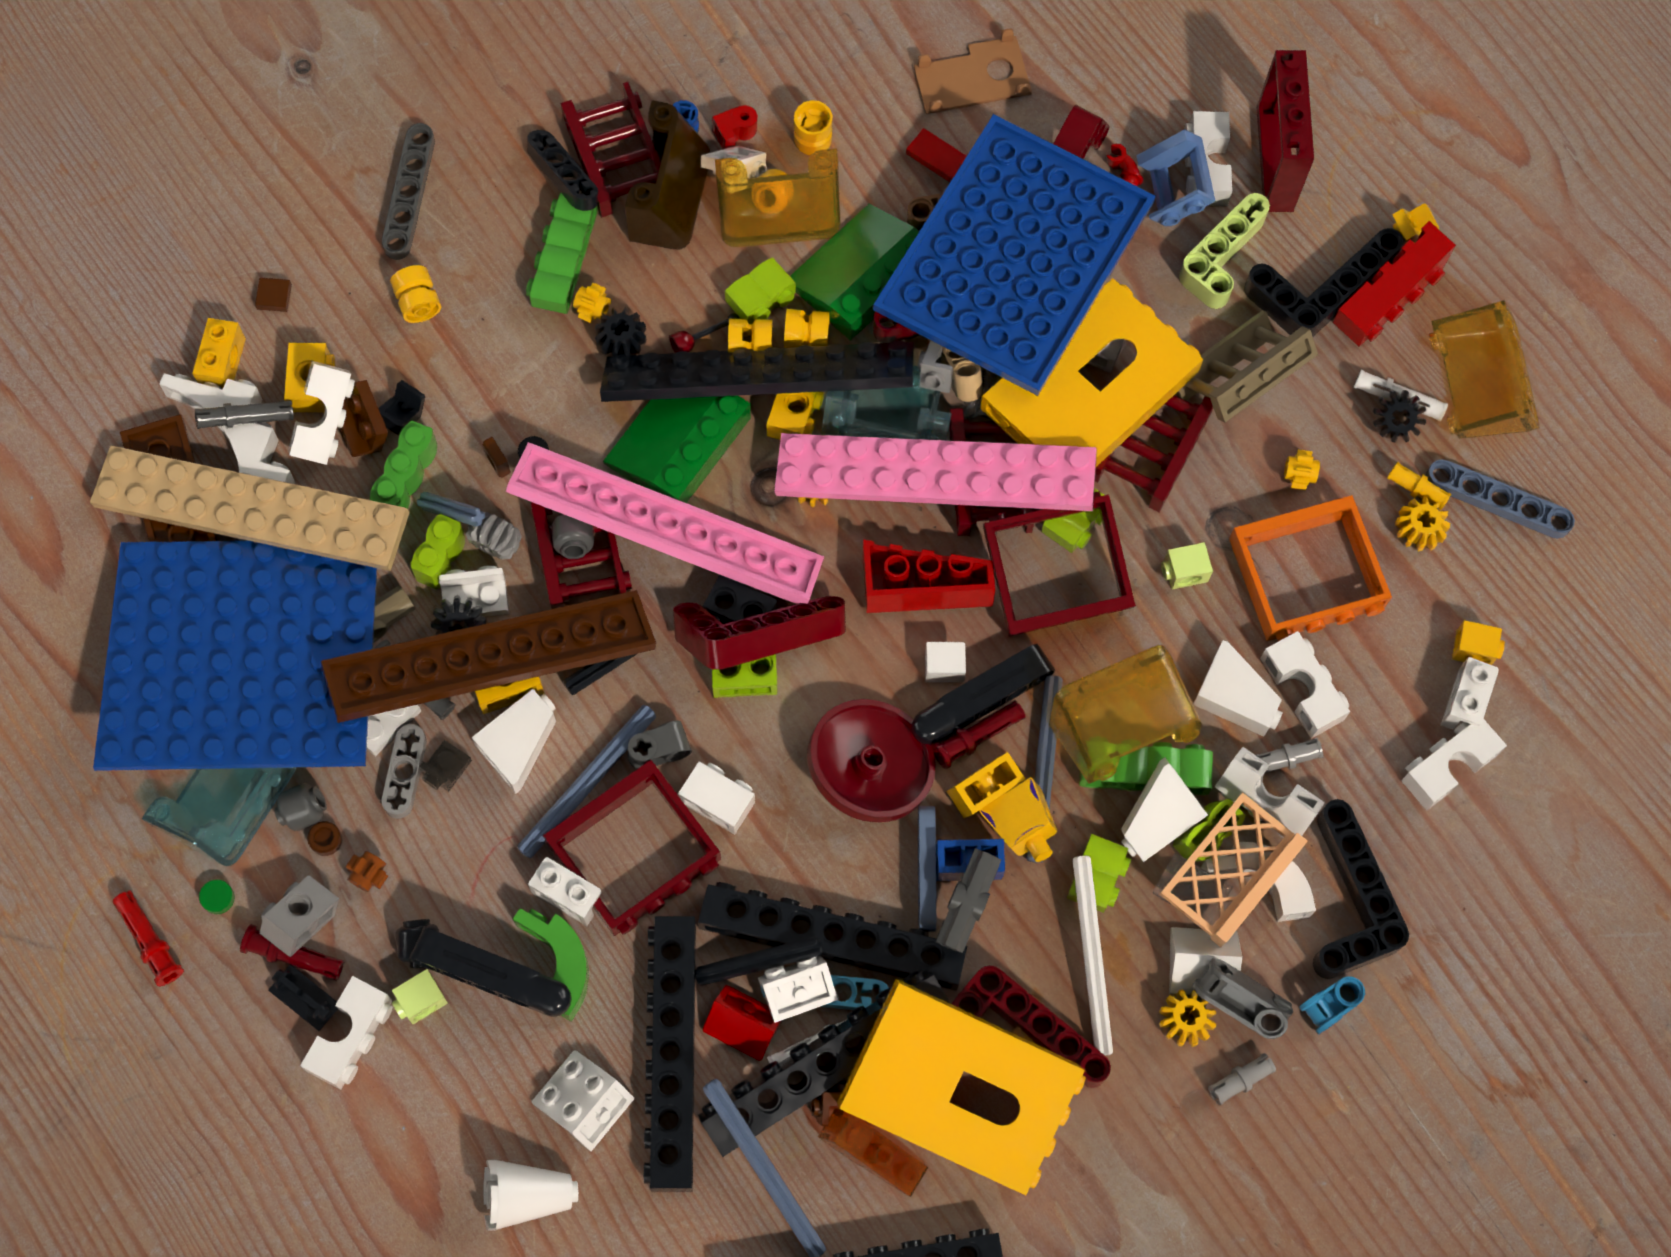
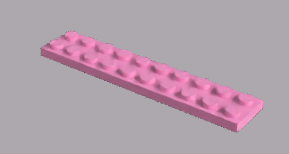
[774,433,1097,511]
[506,442,824,604]

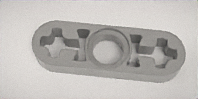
[381,724,427,819]

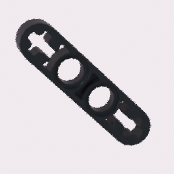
[527,130,598,211]

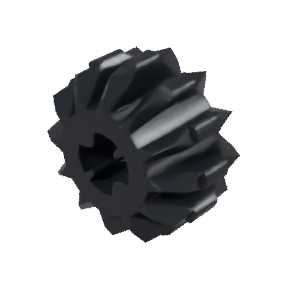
[595,307,647,357]
[1373,390,1426,443]
[431,595,486,635]

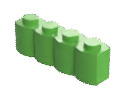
[526,193,598,314]
[370,420,437,509]
[1079,738,1213,795]

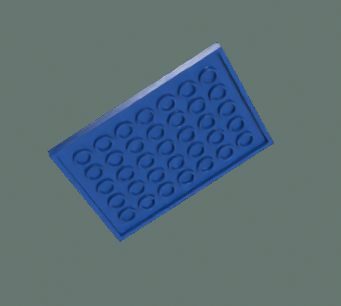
[873,114,1156,396]

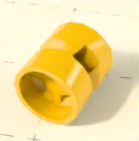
[794,100,833,156]
[390,265,442,323]
[784,309,830,348]
[728,319,772,352]

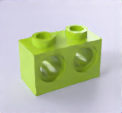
[712,654,778,698]

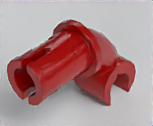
[1106,143,1144,187]

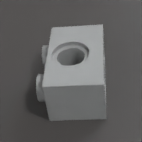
[260,875,339,957]

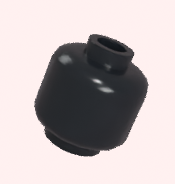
[395,919,439,968]

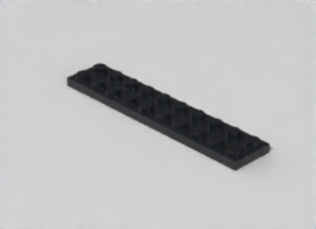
[600,341,914,402]

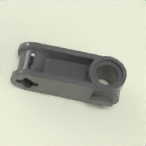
[1193,958,1293,1039]

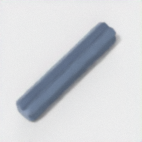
[417,492,485,527]

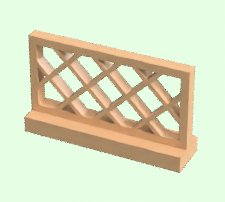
[1160,792,1308,947]

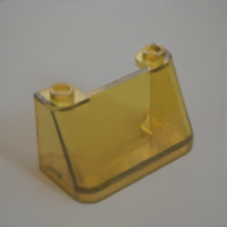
[715,148,841,247]
[1429,300,1540,439]
[1049,645,1202,784]

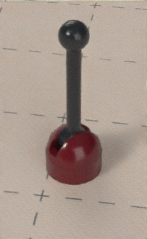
[669,313,740,353]

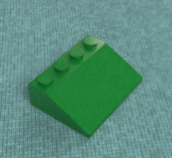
[790,204,919,341]
[603,396,751,503]

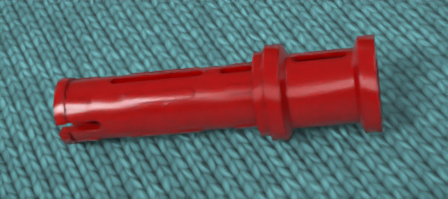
[112,890,184,987]

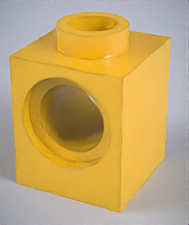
[1452,620,1505,665]

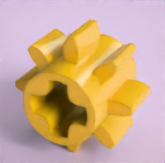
[573,283,611,323]
[1284,449,1320,490]

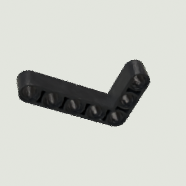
[1244,228,1403,337]
[1313,799,1409,979]

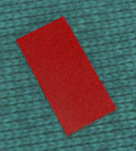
[906,128,967,182]

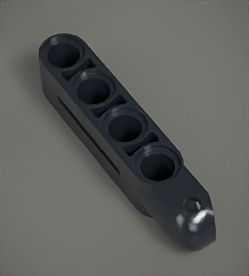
[911,644,1055,745]
[409,927,572,1017]

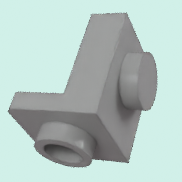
[918,341,953,393]

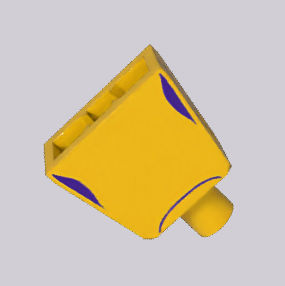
[979,777,1057,862]

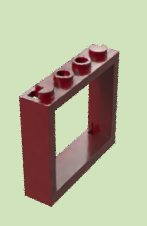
[1256,50,1314,212]
[983,491,1136,637]
[543,760,721,936]

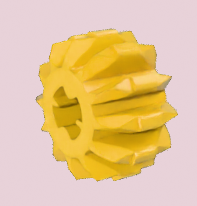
[1395,497,1451,552]
[1159,989,1216,1047]

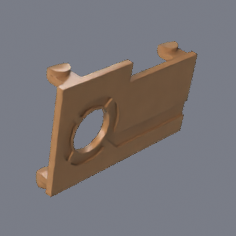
[913,28,1032,114]

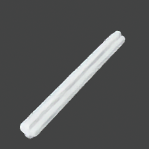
[1073,855,1113,1056]

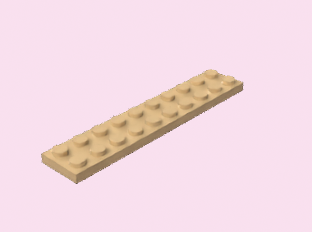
[90,445,410,571]

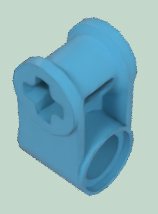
[1298,977,1365,1035]

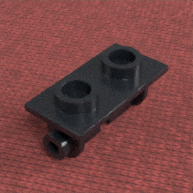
[268,964,338,1031]

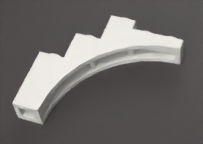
[159,374,295,541]

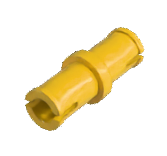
[1387,461,1451,511]

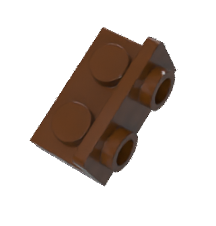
[340,380,388,457]

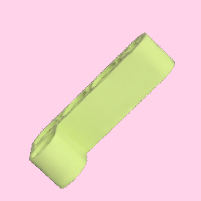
[1179,193,1270,309]

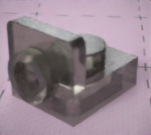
[419,740,472,792]

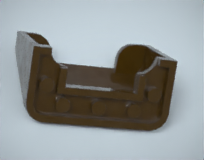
[625,100,710,250]

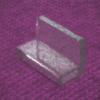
[1153,853,1233,924]

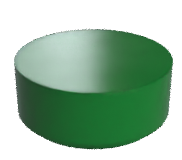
[199,880,235,915]

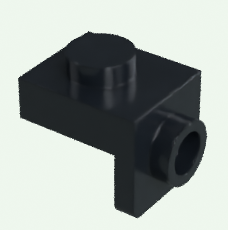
[378,380,425,435]

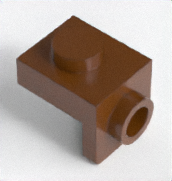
[811,1081,847,1126]

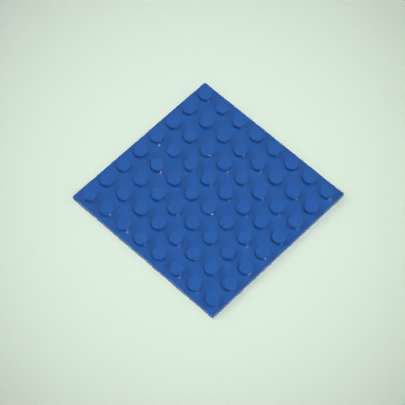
[93,541,377,771]

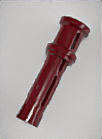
[931,700,1026,769]
[240,924,344,981]

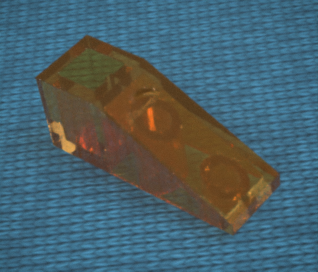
[818,1108,928,1197]

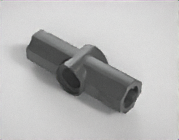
[936,849,1001,953]

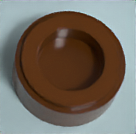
[307,821,342,856]

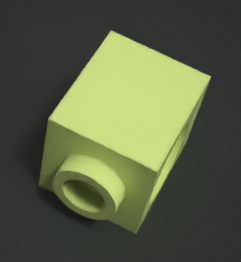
[1161,542,1213,590]
[391,969,448,1024]

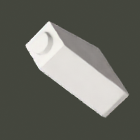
[1193,640,1283,737]
[472,689,556,794]
[1121,757,1208,862]

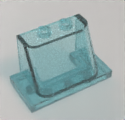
[821,366,952,441]

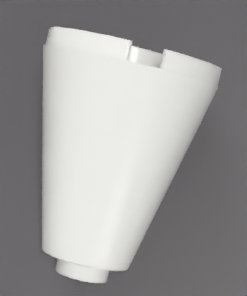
[483,1160,579,1231]

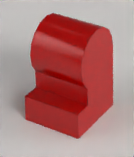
[712,105,758,150]

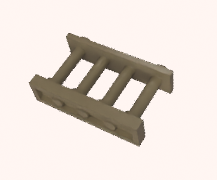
[1177,310,1318,423]

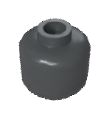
[552,514,594,559]
[274,783,327,831]

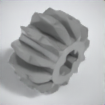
[465,512,522,560]

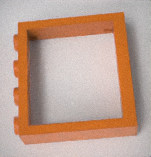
[1229,495,1392,642]

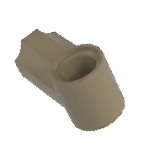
[373,585,415,643]

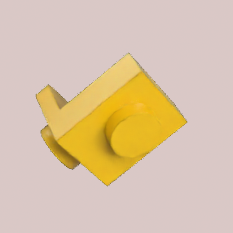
[1392,203,1439,243]

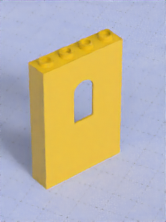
[980,278,1203,467]
[837,979,1086,1196]

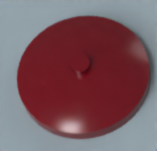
[807,699,936,823]

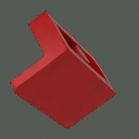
[703,985,783,1061]

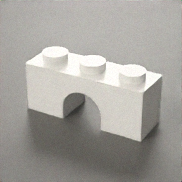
[1185,111,1232,206]
[288,361,355,465]
[1260,631,1350,739]
[1401,719,1507,811]
[1215,747,1325,838]
[300,976,393,1090]

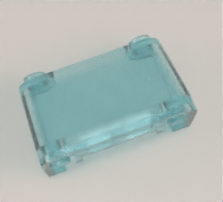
[141,767,296,866]

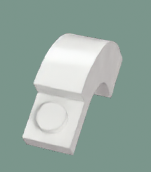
[1201,842,1316,922]

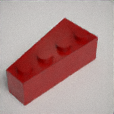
[1333,221,1456,347]
[863,539,995,613]

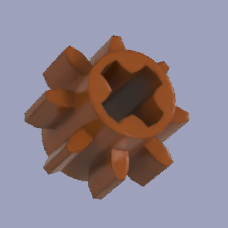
[345,851,388,892]

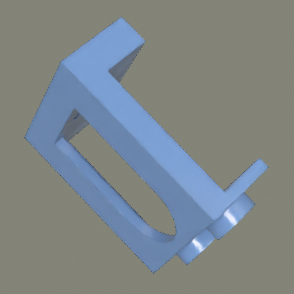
[1136,129,1216,227]

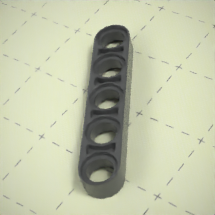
[382,123,435,260]

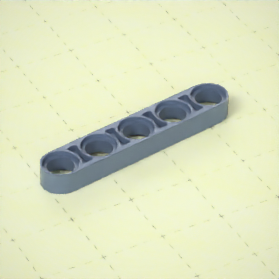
[1426,459,1575,539]

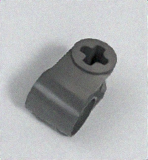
[628,720,692,769]

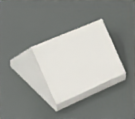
[1169,927,1243,996]

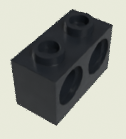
[703,574,777,624]

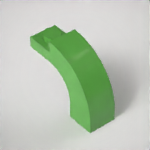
[513,908,589,1022]

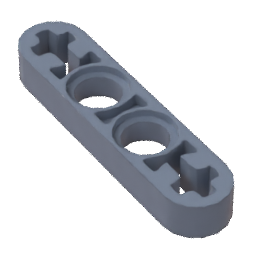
[918,806,937,932]

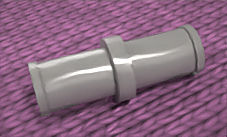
[1256,737,1323,773]
[1208,1053,1276,1106]

